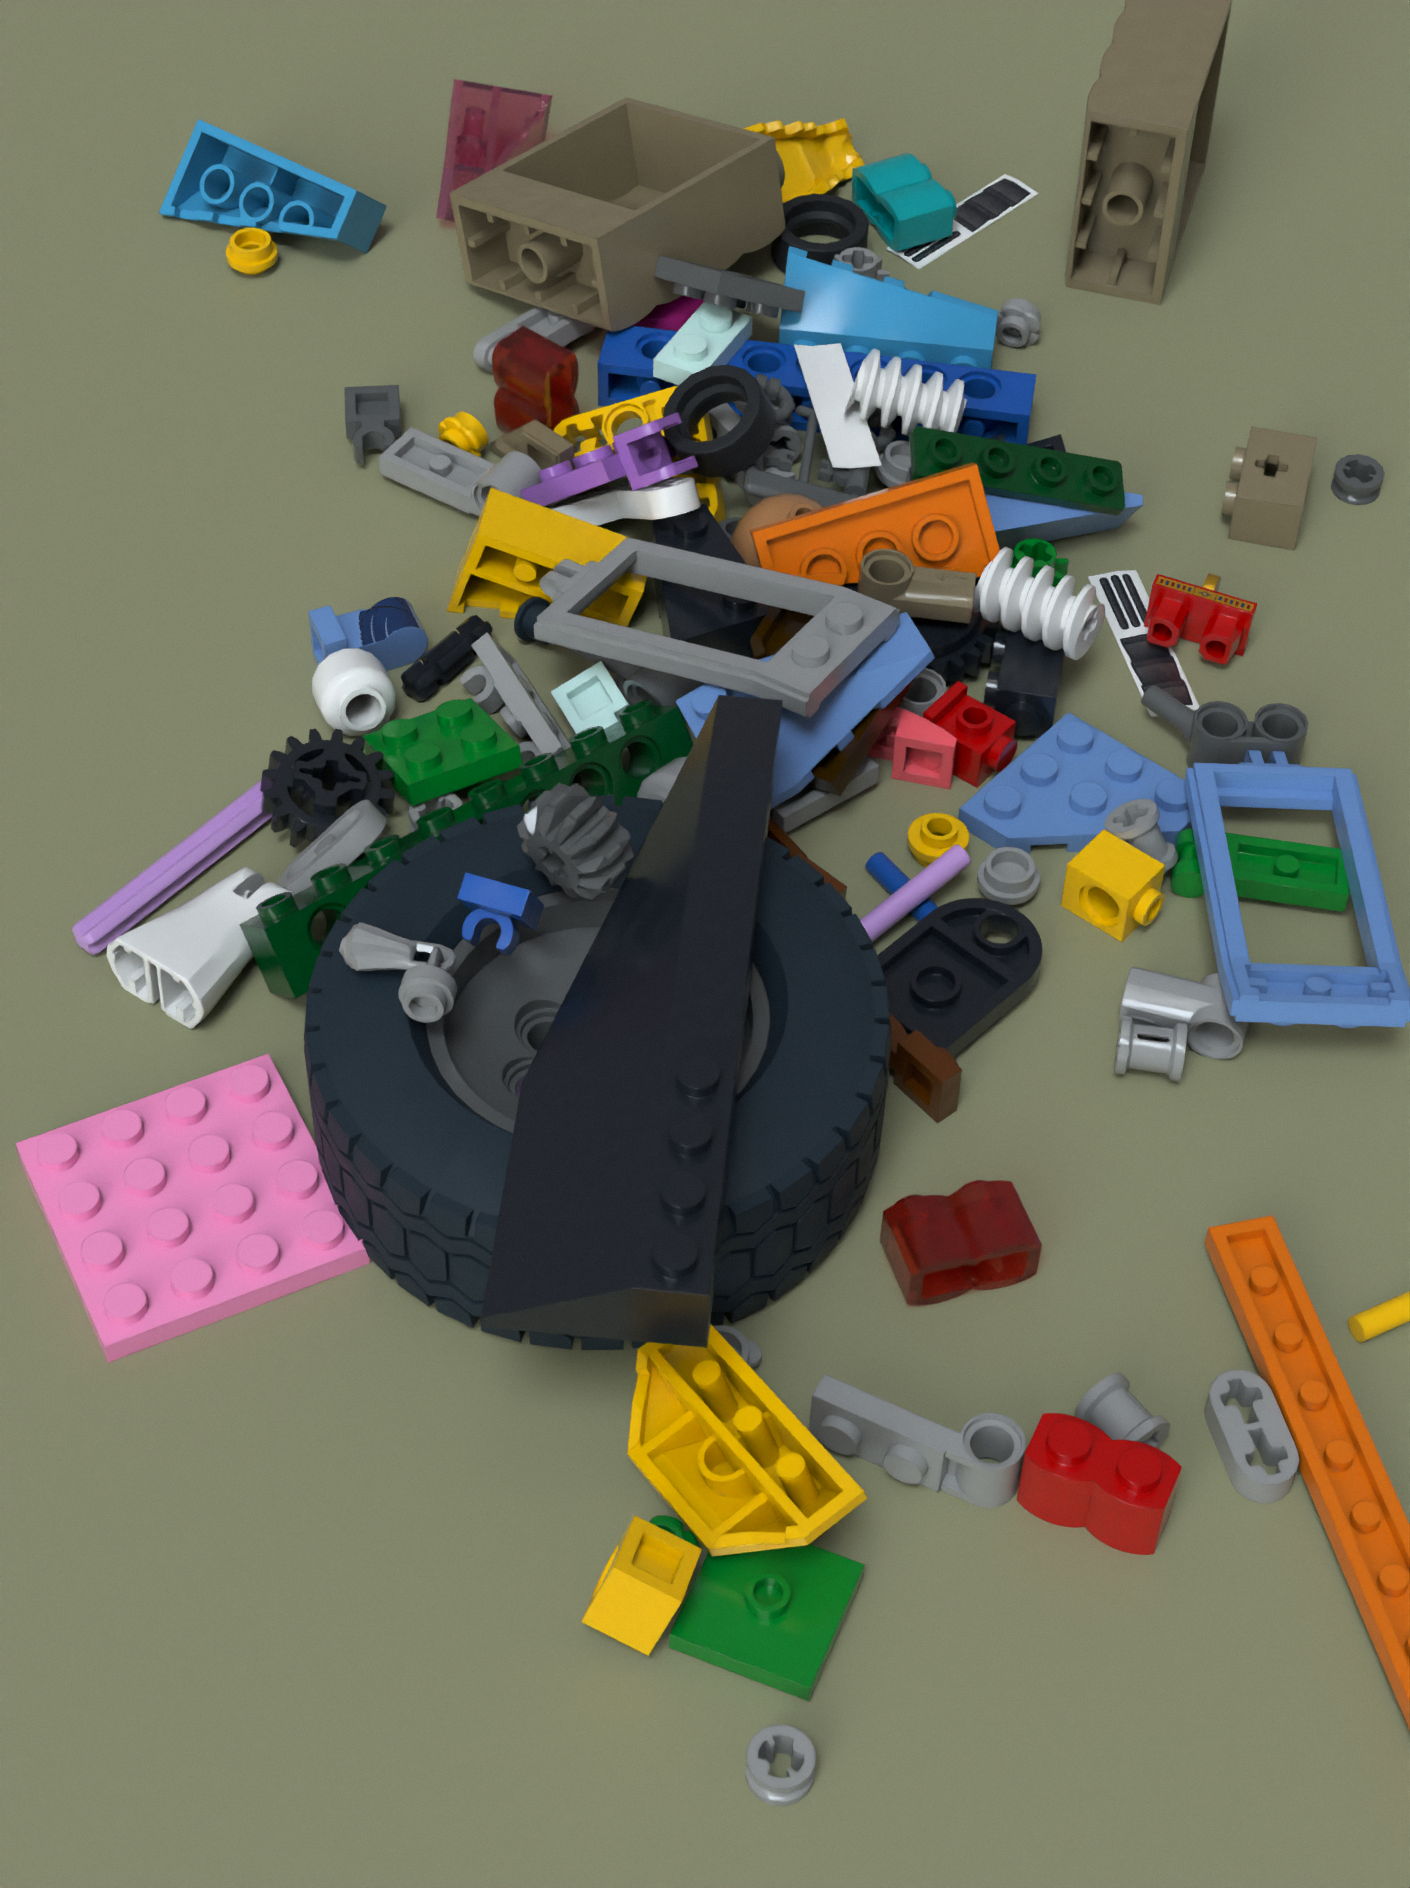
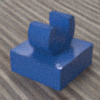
[457,872,544,956]

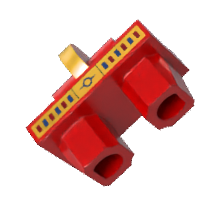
[1144,573,1258,665]

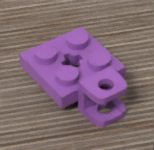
[520,412,698,506]

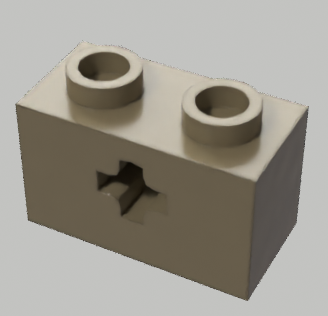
[1221,426,1317,551]

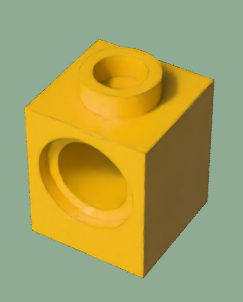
[1061,829,1165,942]
[581,1515,702,1656]

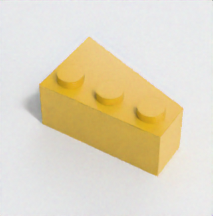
[446,488,647,627]

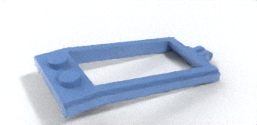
[1184,750,1410,1028]

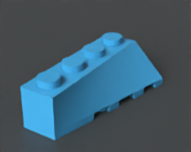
[158,119,387,253]
[779,246,998,369]

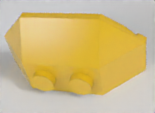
[627,1323,867,1557]

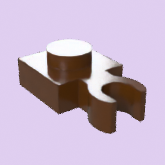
[889,1014,962,1124]

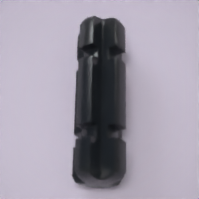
[401,615,493,701]

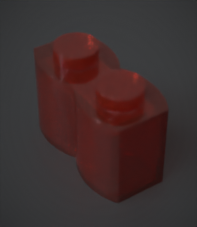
[492,326,579,433]
[879,1180,1042,1305]

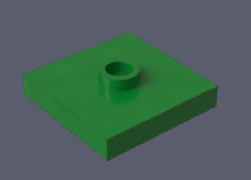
[669,1544,865,1701]

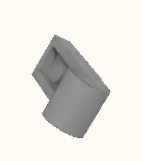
[379,427,542,516]
[809,1374,1026,1508]

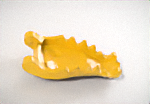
[744,118,865,203]

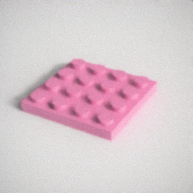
[15,1053,370,1363]

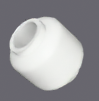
[312,648,396,736]

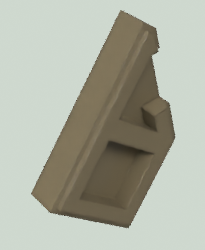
[490,419,574,470]

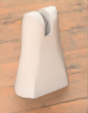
[106,866,293,1029]

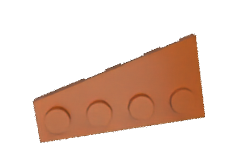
[750,462,1000,585]

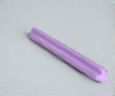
[72,780,273,955]

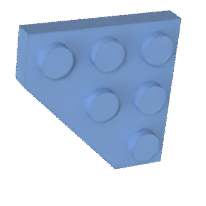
[958,712,1192,854]

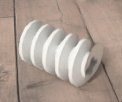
[844,349,967,436]
[972,547,1105,660]

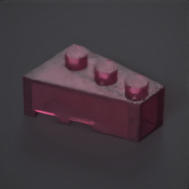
[436,79,553,223]

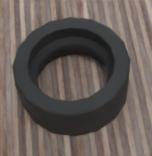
[771,194,869,274]
[663,365,777,478]

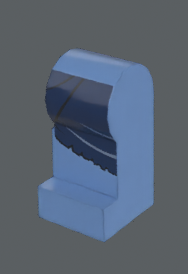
[308,597,428,671]

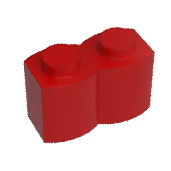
[1017,1413,1182,1555]

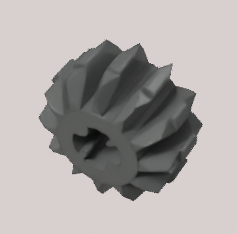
[517,783,634,900]

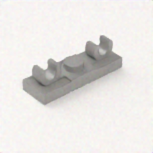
[460,632,581,785]

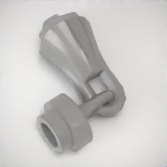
[339,922,457,1023]

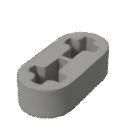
[1204,1370,1299,1503]

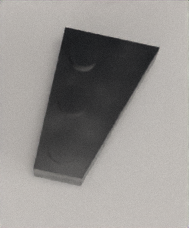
[652,504,771,659]

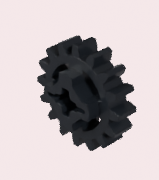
[260,728,395,848]

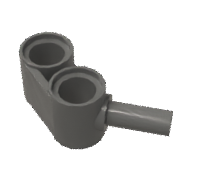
[1141,685,1309,768]

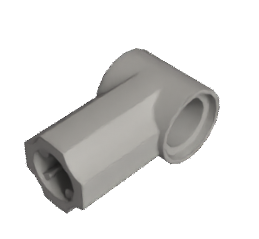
[1118,966,1249,1060]

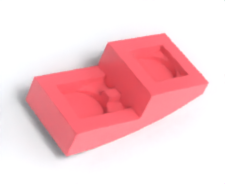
[867,707,957,789]

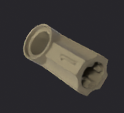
[857,549,976,624]

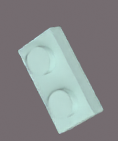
[653,302,753,385]

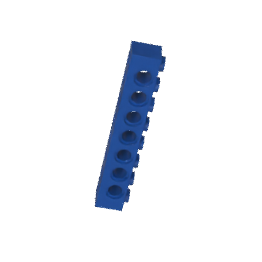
[597,326,1036,445]

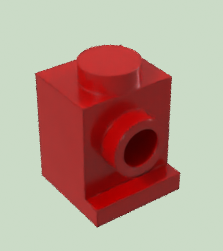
[923,681,1017,788]

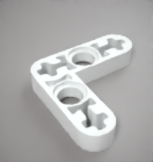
[544,477,701,526]

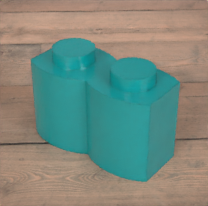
[852,153,957,251]

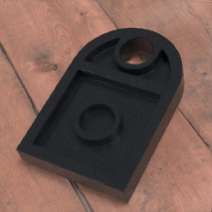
[878,898,1042,1057]

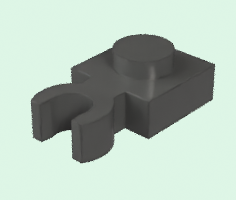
[344,385,401,464]

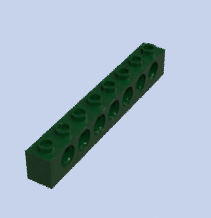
[239,700,694,999]

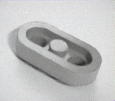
[277,800,387,895]

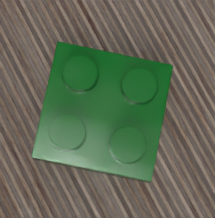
[362,698,522,806]

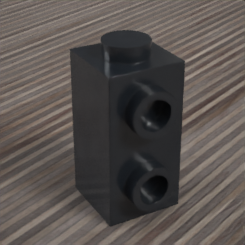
[983,630,1065,738]

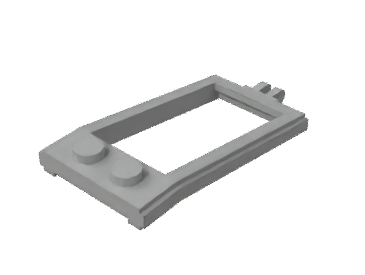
[534,537,900,718]

